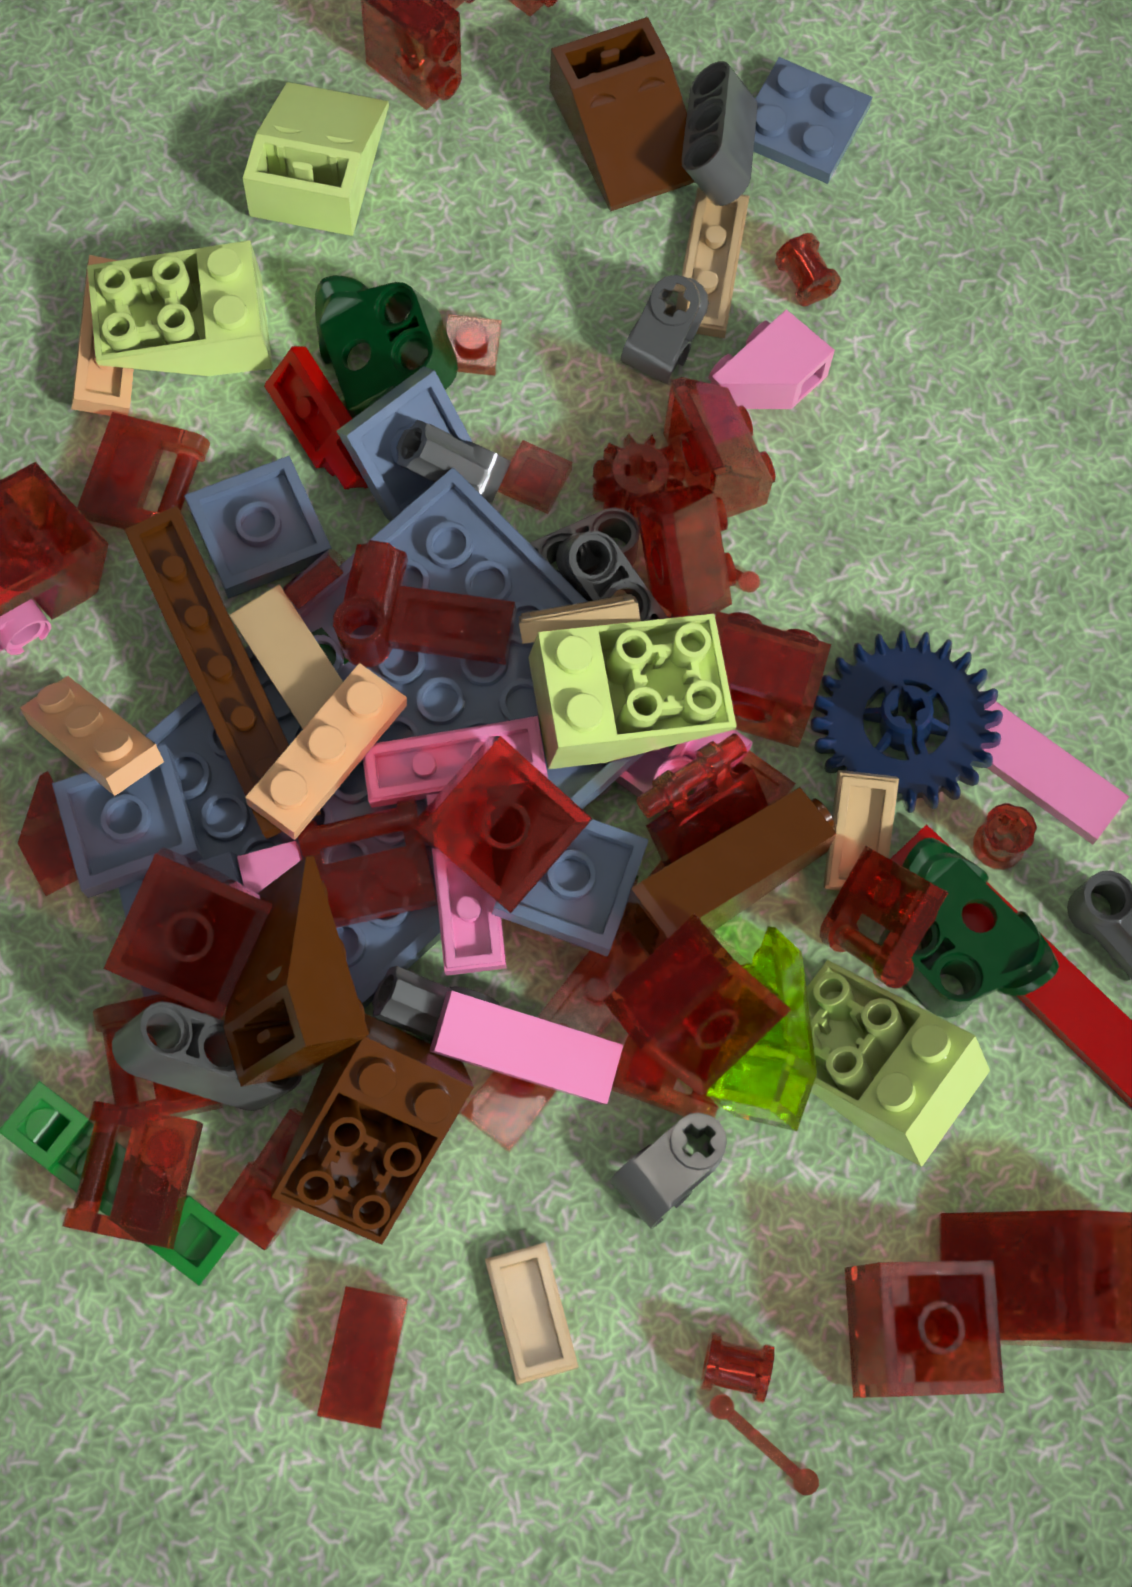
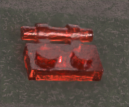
[636,733,769,867]

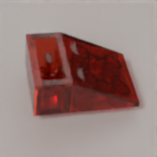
[939,1210,1132,1351]

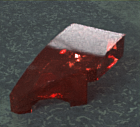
[283,549,346,609]
[18,771,78,896]

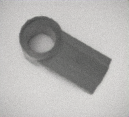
[396,419,511,504]
[1067,870,1132,979]
[372,966,500,1044]

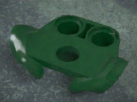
[315,275,458,419]
[877,838,1059,1018]

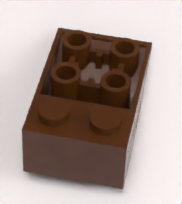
[549,17,695,212]
[223,856,369,1087]
[271,1014,474,1245]

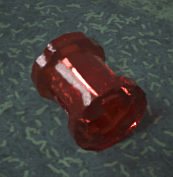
[774,233,841,307]
[973,803,1037,870]
[700,1332,775,1404]

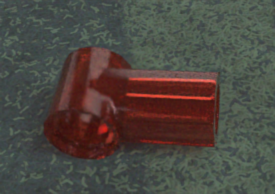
[333,540,408,667]

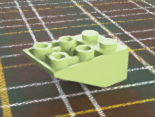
[243,82,389,236]
[87,240,273,376]
[528,614,737,769]
[758,960,990,1167]

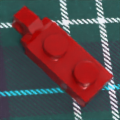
[264,346,368,490]

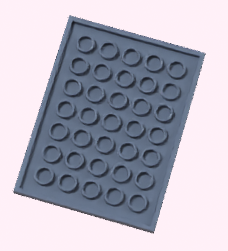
[145,467,645,1009]

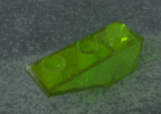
[707,926,817,1132]

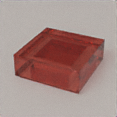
[498,440,573,514]

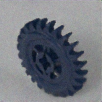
[810,630,1003,813]

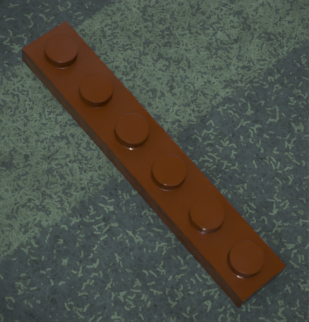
[124,505,321,839]

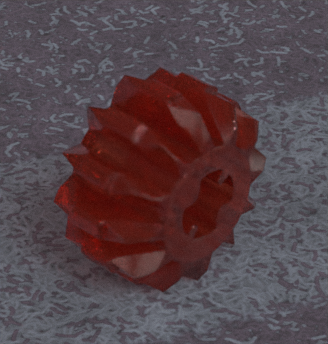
[592,433,686,531]

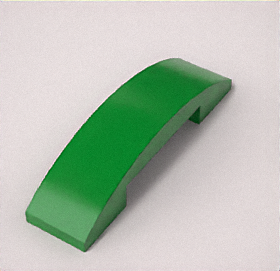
[0,1081,239,1286]

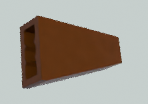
[623,787,837,970]

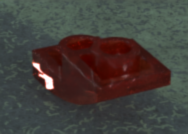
[214,1108,303,1251]

